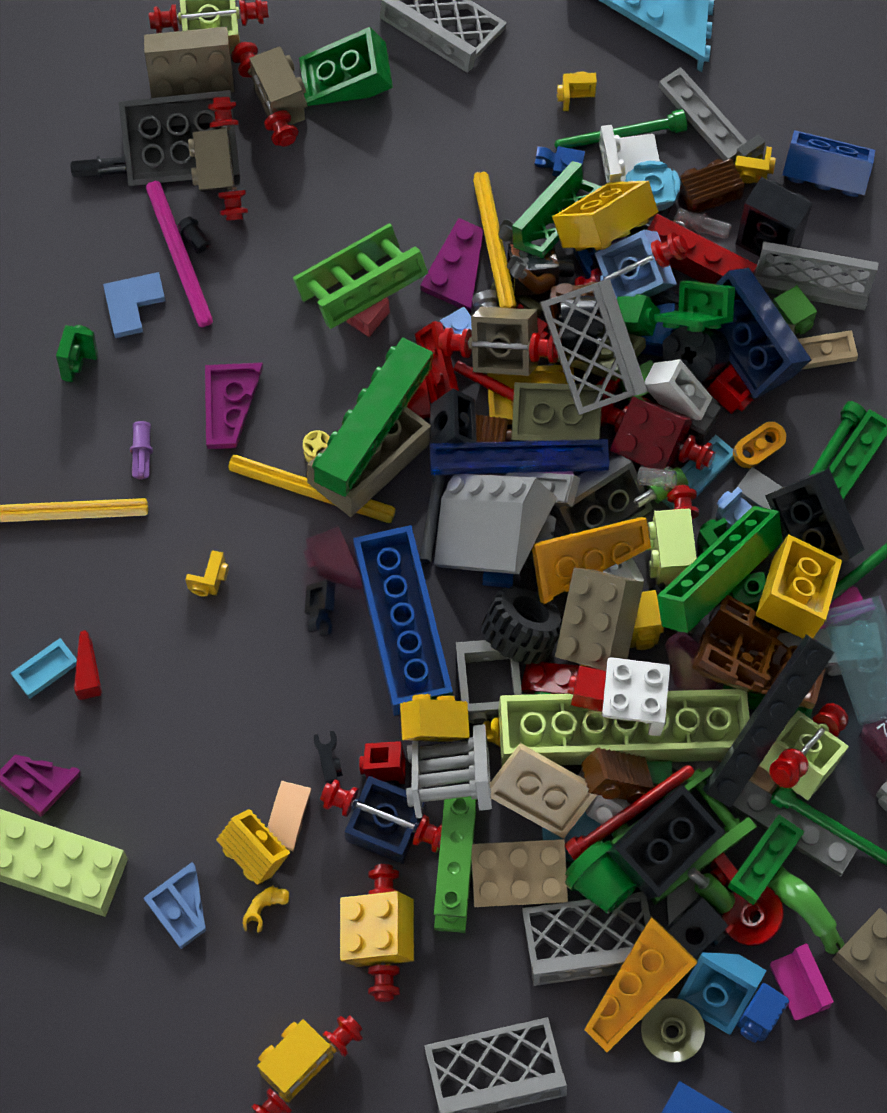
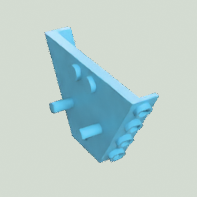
[599,0,714,72]

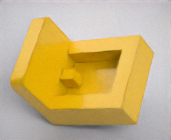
[557,71,597,111]
[735,146,776,183]
[185,550,229,596]

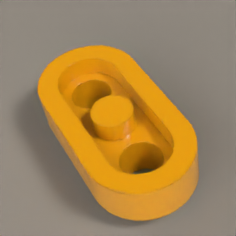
[733,422,787,468]

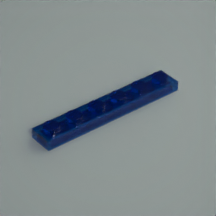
[430,439,609,475]

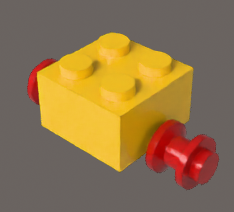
[340,864,414,1002]
[251,1016,363,1113]

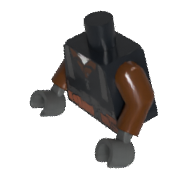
[498,219,574,296]

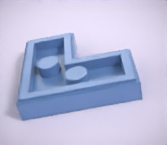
[103,272,165,338]

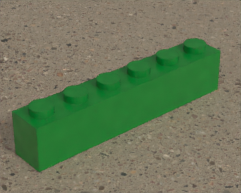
[312,337,433,497]
[657,506,783,633]

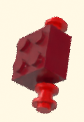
[601,396,716,474]

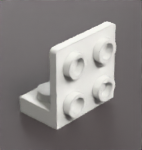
[599,125,660,183]
[602,657,670,736]

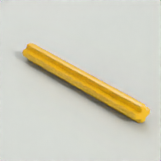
[473,172,516,308]
[228,455,395,523]
[0,498,148,522]

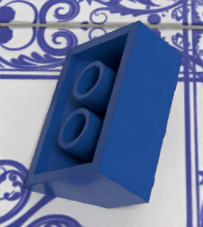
[782,130,875,197]

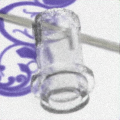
[637,466,677,491]

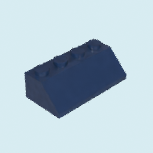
[716,268,812,398]

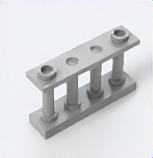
[406,724,492,818]

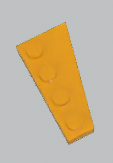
[532,517,651,604]
[584,916,697,1052]

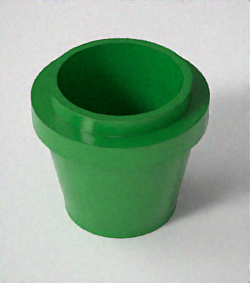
[565,841,637,914]

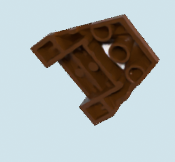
[690,595,825,709]

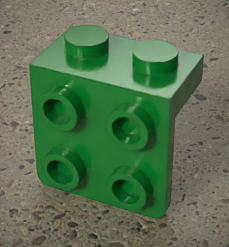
[654,281,735,332]

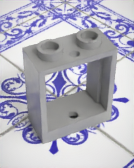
[456,640,522,724]

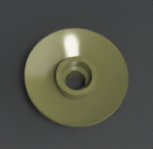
[641,998,705,1063]

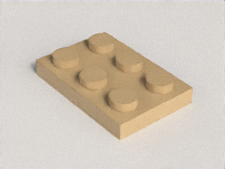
[491,743,597,839]
[471,839,568,907]

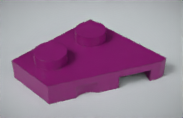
[0,754,81,817]

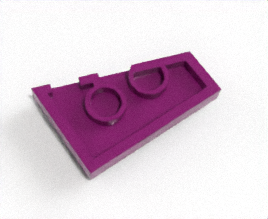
[420,218,484,313]
[205,363,263,449]

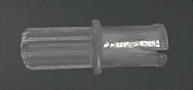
[674,207,731,239]

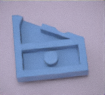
[144,862,206,949]

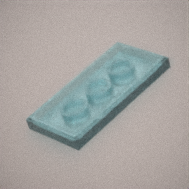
[824,596,887,726]

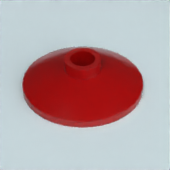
[723,887,784,946]

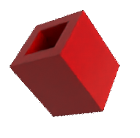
[567,666,606,712]

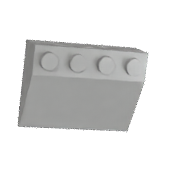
[434,474,557,574]

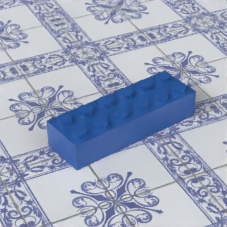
[353,525,453,716]

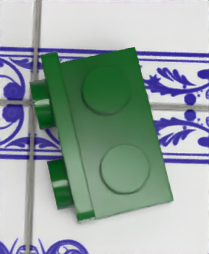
[56,325,98,382]

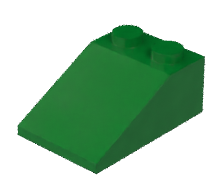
[299,27,393,106]

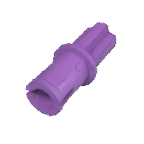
[130,421,153,480]

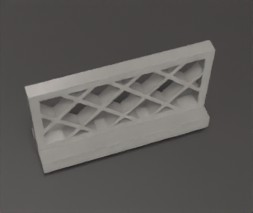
[380,0,507,73]
[755,242,879,311]
[540,279,648,415]
[522,892,650,986]
[424,1017,567,1113]

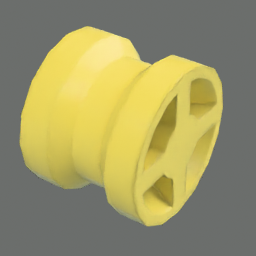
[303,430,330,463]

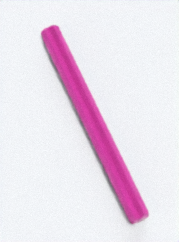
[146,181,213,328]

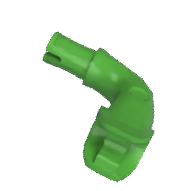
[767,866,844,954]

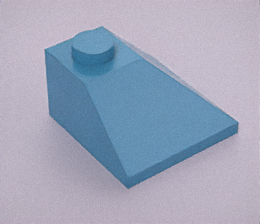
[677,952,767,1035]

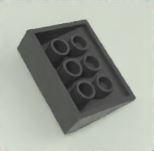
[118,90,240,186]

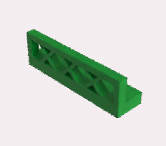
[512,161,602,258]

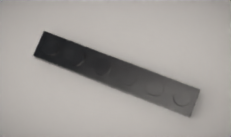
[703,634,835,808]

